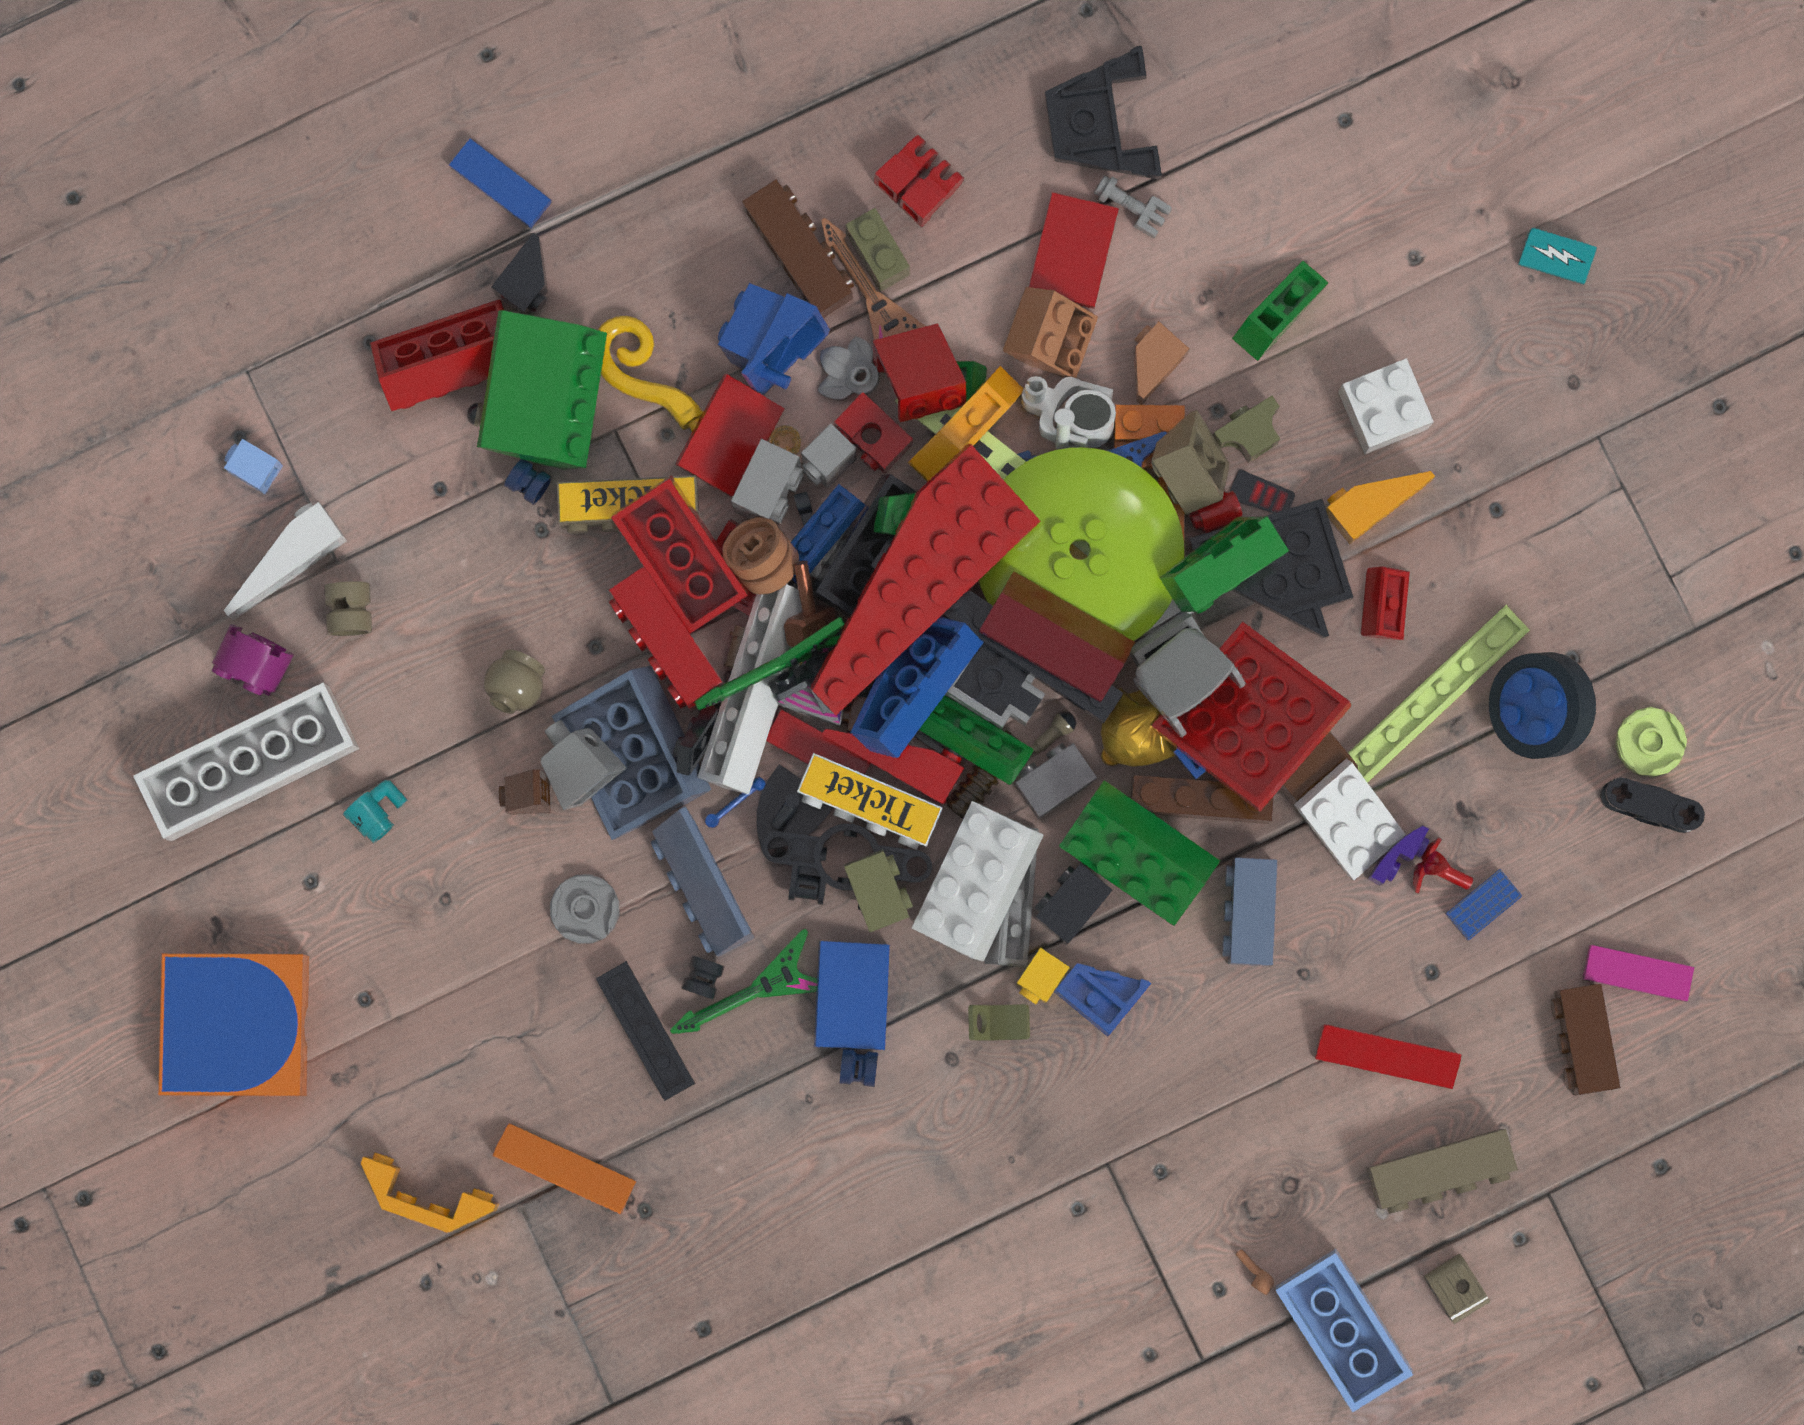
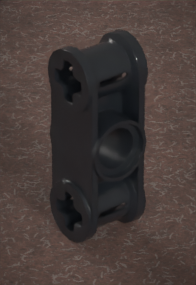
[1600,777,1705,833]

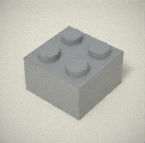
[731,439,804,524]

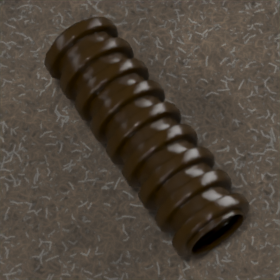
[946,730,1020,819]

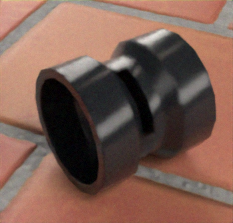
[681,955,725,999]

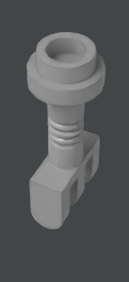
[1094,175,1172,238]

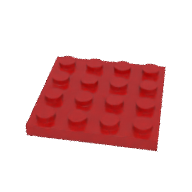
[1152,622,1351,812]

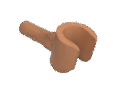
[1235,1249,1274,1295]

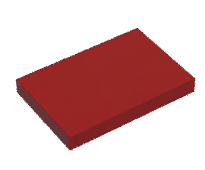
[1029,192,1119,309]
[675,374,785,498]

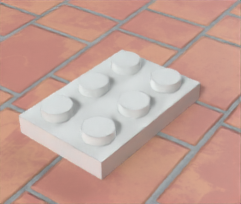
[1294,759,1406,880]

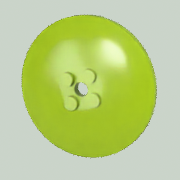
[979,447,1184,641]

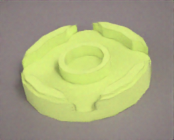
[1615,707,1687,777]

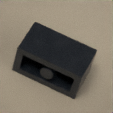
[1035,863,1113,945]

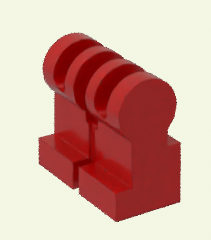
[874,135,965,228]

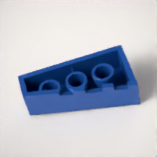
[851,617,983,758]

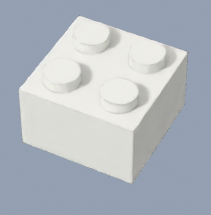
[1338,358,1434,454]

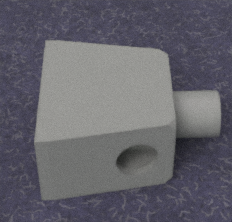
[541,720,626,810]

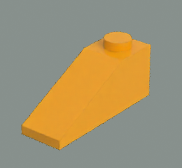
[1326,471,1435,545]

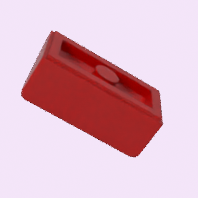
[1361,566,1410,640]

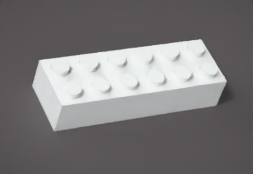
[133,682,359,841]

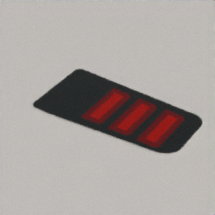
[1230,470,1295,513]

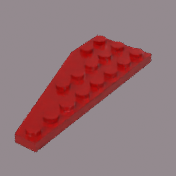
[810,443,1041,715]

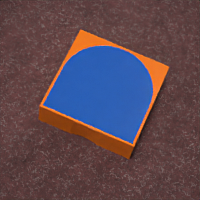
[158,954,309,1096]

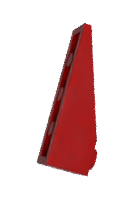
[822,729,965,804]

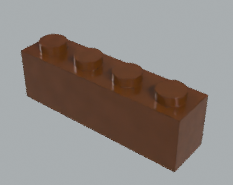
[742,179,854,318]
[1130,775,1274,824]

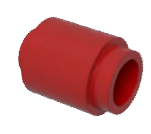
[1189,490,1243,534]

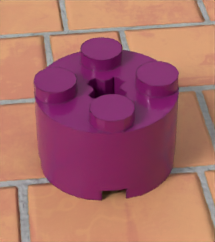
[212,624,294,696]

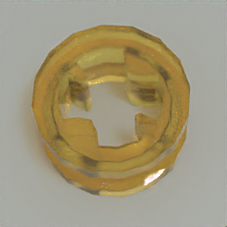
[770,425,801,455]

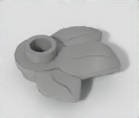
[818,336,880,400]

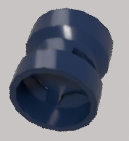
[504,459,552,505]
[839,1049,878,1087]

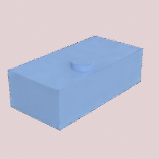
[1275,1249,1413,1412]

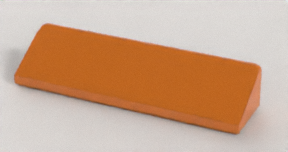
[492,1123,636,1214]

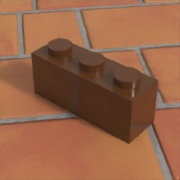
[1551,983,1621,1095]

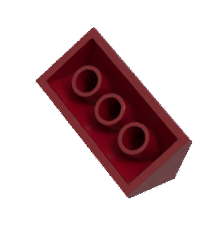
[979,571,1135,702]

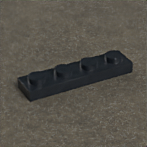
[596,961,696,1101]

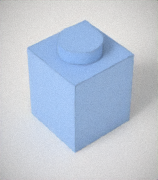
[224,439,283,494]

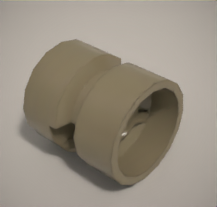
[324,582,372,636]

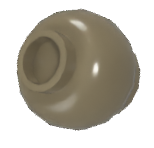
[484,650,545,714]

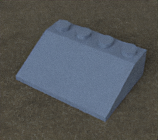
[552,666,712,840]
[650,806,755,957]

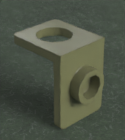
[968,1004,1030,1041]

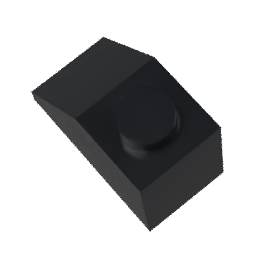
[491,233,548,315]

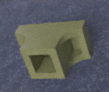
[1213,395,1280,463]

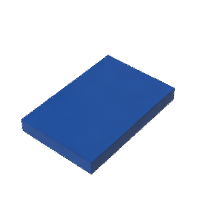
[814,941,890,1050]

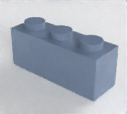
[1222,858,1277,967]

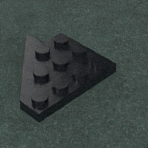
[1189,499,1353,638]

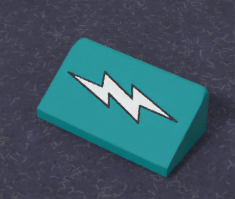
[1518,228,1597,285]

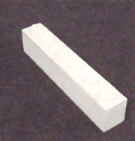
[697,584,802,794]

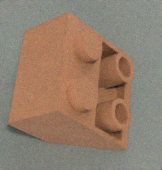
[1003,287,1098,378]

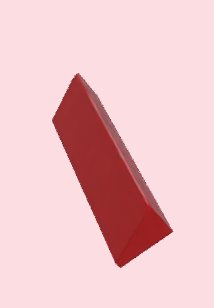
[1315,1024,1462,1089]

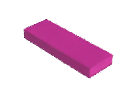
[1582,945,1694,1002]

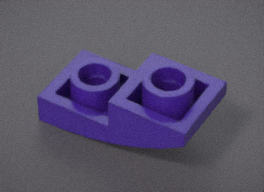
[1368,826,1430,886]

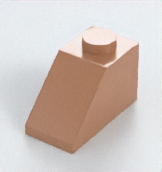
[1134,321,1190,405]

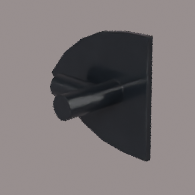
[757,764,833,850]

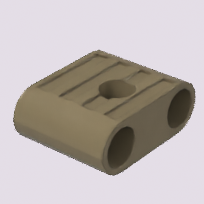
[1424,1254,1490,1324]

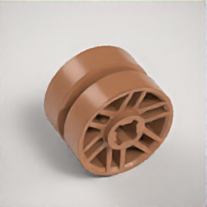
[723,517,799,595]

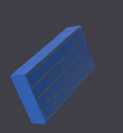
[1445,869,1522,941]

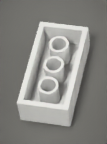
[912,801,1044,961]

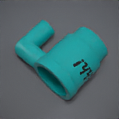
[343,780,408,844]

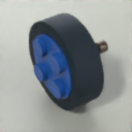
[1489,652,1596,759]

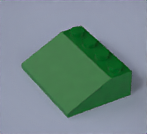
[477,310,607,470]

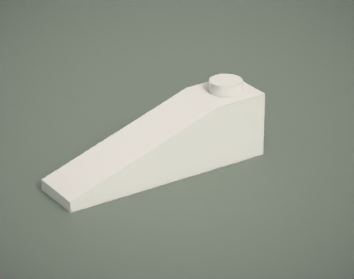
[224,502,347,620]

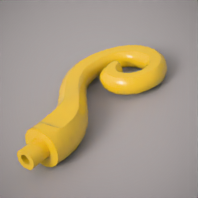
[598,316,703,432]

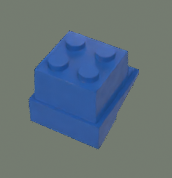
[718,283,830,395]

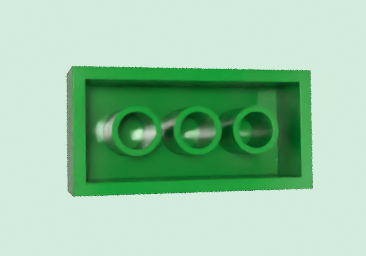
[1059,780,1220,926]

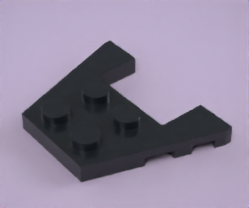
[1045,46,1162,179]

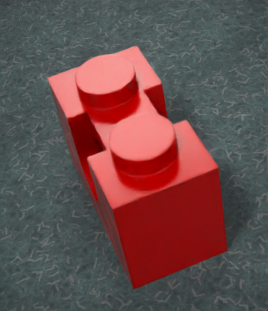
[834,392,913,474]

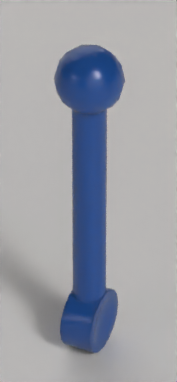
[705,777,766,828]

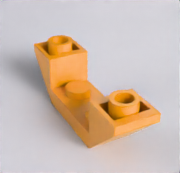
[907,366,1024,482]
[361,1152,499,1233]

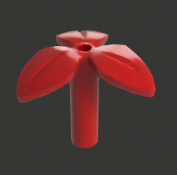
[1413,837,1473,894]

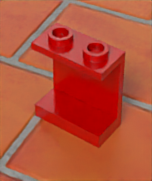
[873,323,966,423]

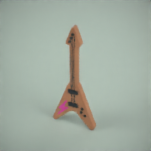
[821,218,925,373]

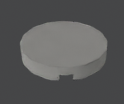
[550,874,620,944]

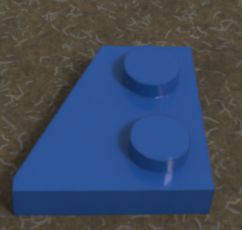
[1054,963,1151,1037]

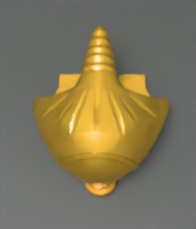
[1100,687,1177,767]

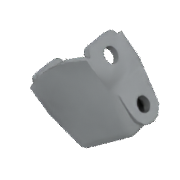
[1133,628,1246,737]

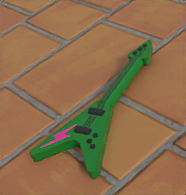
[694,617,845,710]
[670,929,817,1034]

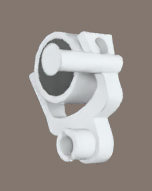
[1021,376,1116,450]

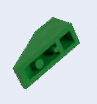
[1232,261,1329,361]

